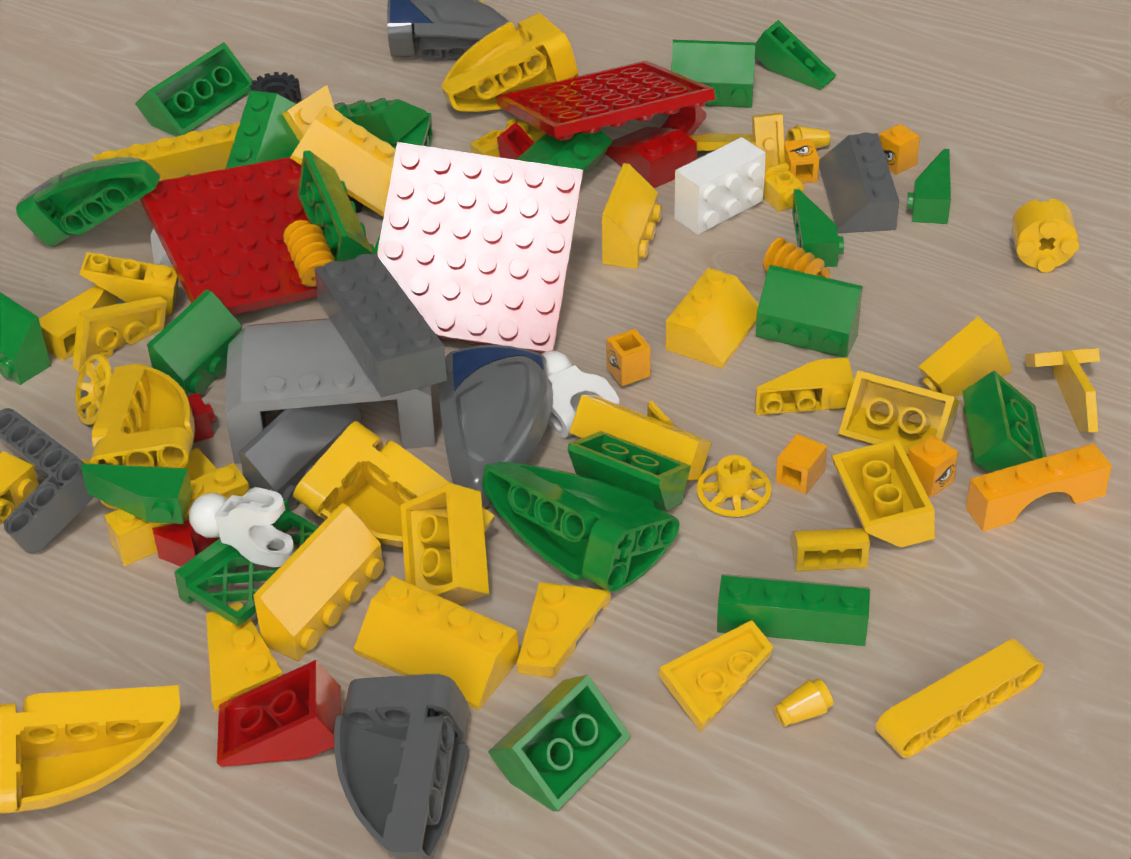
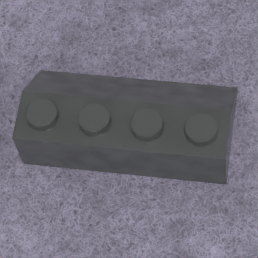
[819,132,899,233]
[239,403,362,508]

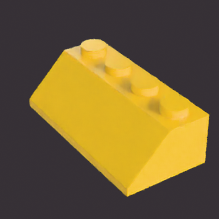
[290,104,396,217]
[253,503,384,662]
[353,576,519,711]

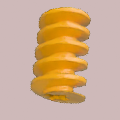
[283,220,335,287]
[763,237,830,278]

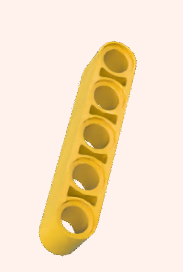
[875,639,1044,758]

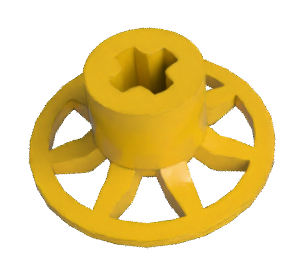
[75,354,112,425]
[697,455,772,517]

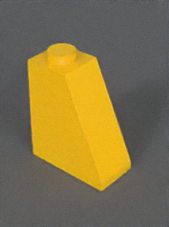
[918,316,1012,398]

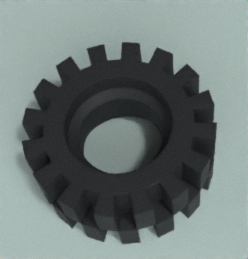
[250,72,302,104]

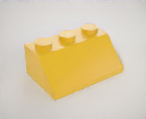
[602,163,662,269]
[665,268,759,369]
[838,370,960,454]
[832,438,935,548]
[400,483,489,604]

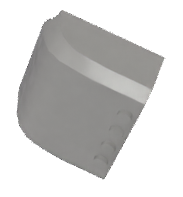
[225,318,435,464]

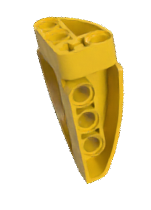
[441,12,579,112]
[89,364,195,509]
[293,421,495,548]
[0,685,180,814]

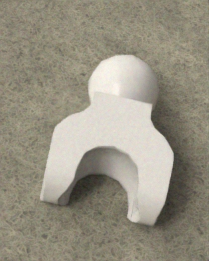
[541,351,620,438]
[189,487,295,567]

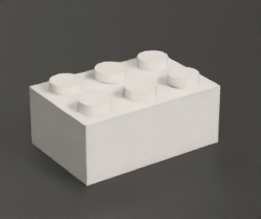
[674,137,766,235]

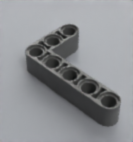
[0,408,94,554]

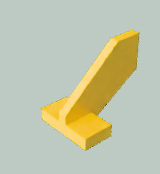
[690,112,785,169]
[1025,348,1100,432]

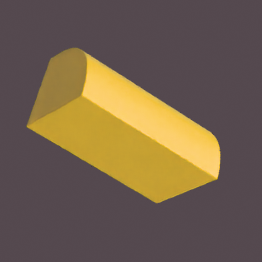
[790,527,870,572]

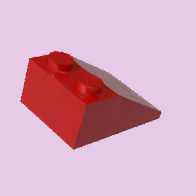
[605,127,697,188]
[216,660,341,767]

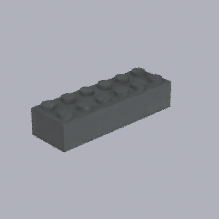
[314,254,447,398]

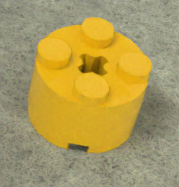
[1012,198,1079,273]

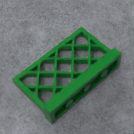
[174,498,318,626]

